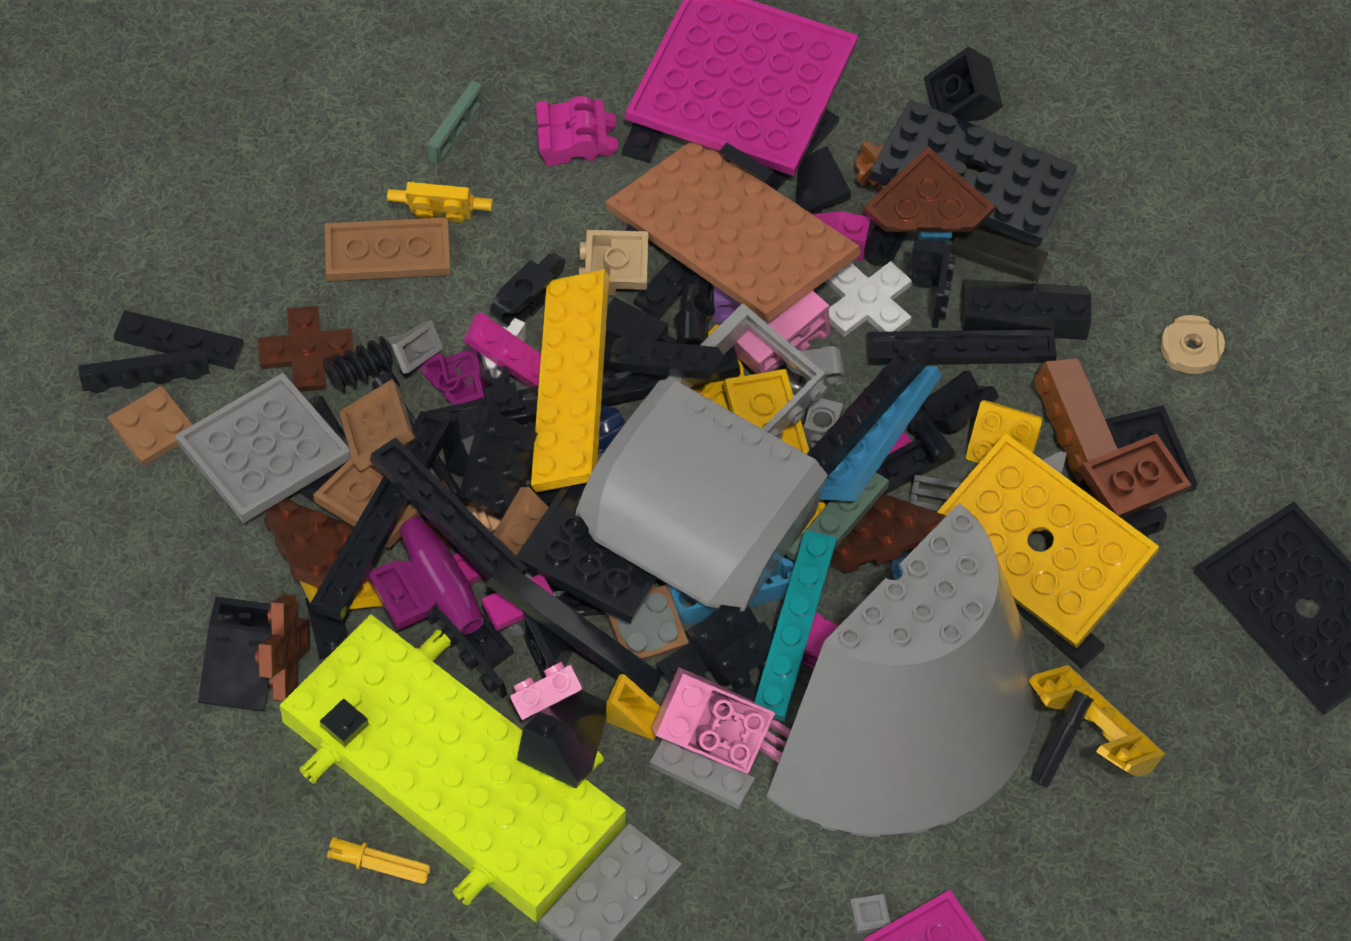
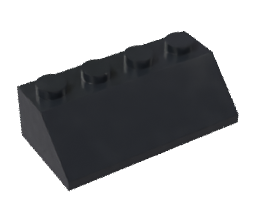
[963,279,1091,340]

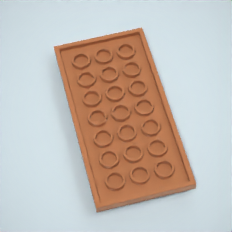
[605,141,861,323]

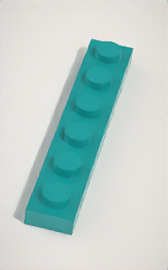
[754,530,837,722]

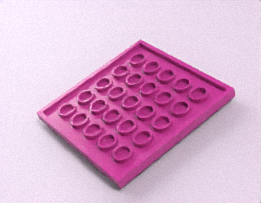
[625,0,858,176]

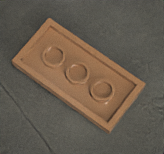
[325,217,451,281]

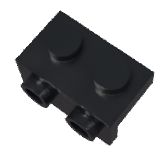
[921,371,999,433]

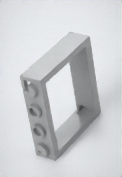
[666,303,828,439]

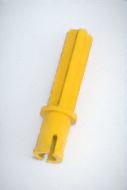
[327,837,430,884]

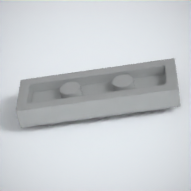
[649,739,755,810]

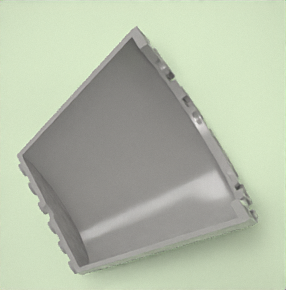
[766,503,1040,837]

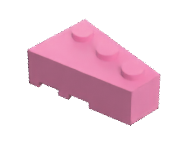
[734,290,830,374]

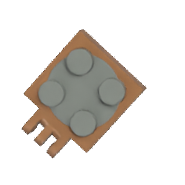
[605,585,689,661]

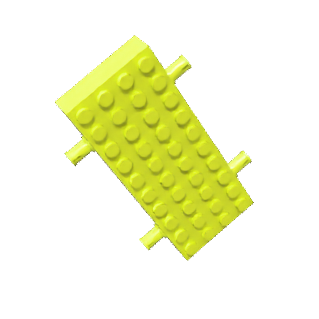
[279,614,626,923]

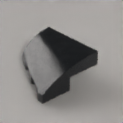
[796,146,851,214]

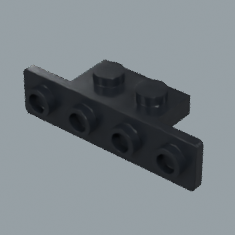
[425,605,514,698]

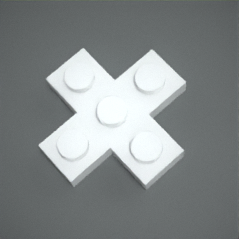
[824,261,912,337]

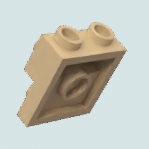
[579,230,648,296]

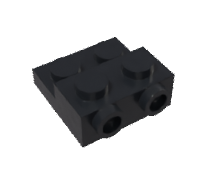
[687,605,773,687]

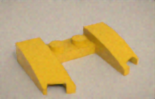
[1029,665,1166,776]

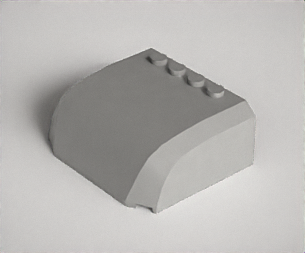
[575,380,828,612]

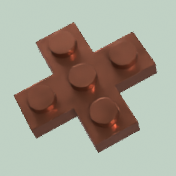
[258,306,354,392]
[255,594,310,701]

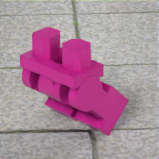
[536,96,618,166]

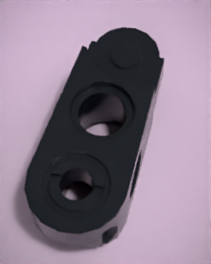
[490,252,566,325]

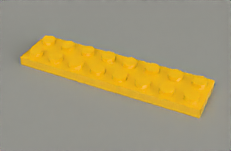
[531,269,609,492]

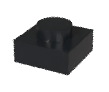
[320,698,369,747]

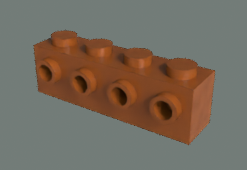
[1034,358,1117,485]

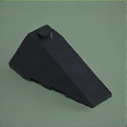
[517,690,607,788]

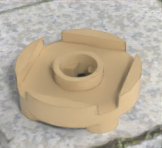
[1161,315,1225,374]

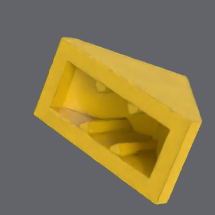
[606,674,661,740]

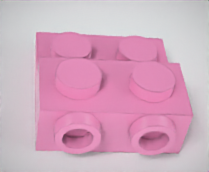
[510,662,584,720]

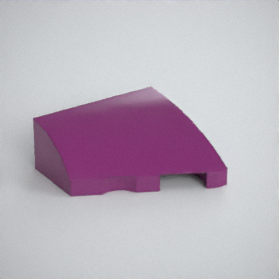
[416,348,488,405]

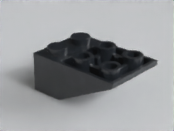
[198,597,272,712]

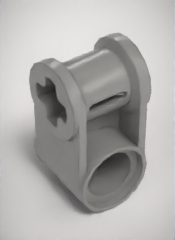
[786,346,846,389]

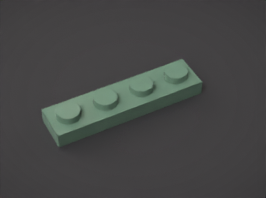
[787,473,889,562]

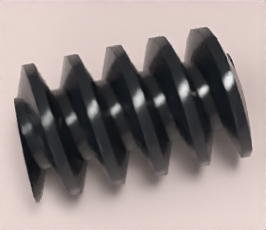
[323,336,393,394]

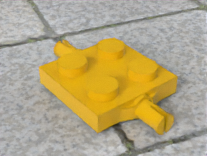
[387,182,493,223]

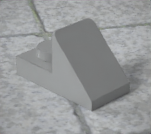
[386,320,443,374]

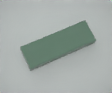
[427,80,483,165]

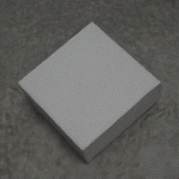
[850,894,891,934]

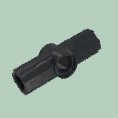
[675,274,715,345]

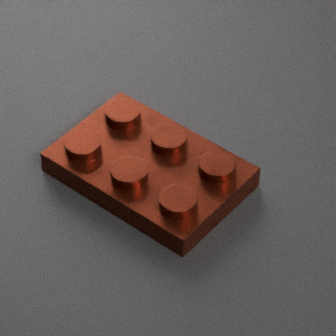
[1078,433,1191,518]

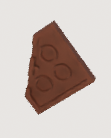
[863,146,995,232]
[830,494,946,573]
[264,499,354,588]

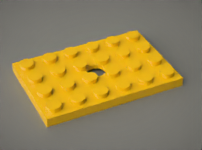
[937,433,1159,649]

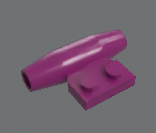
[367,517,484,635]

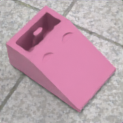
[652,667,775,774]

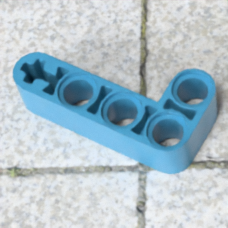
[663,558,795,624]

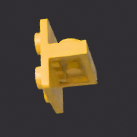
[966,400,1043,463]

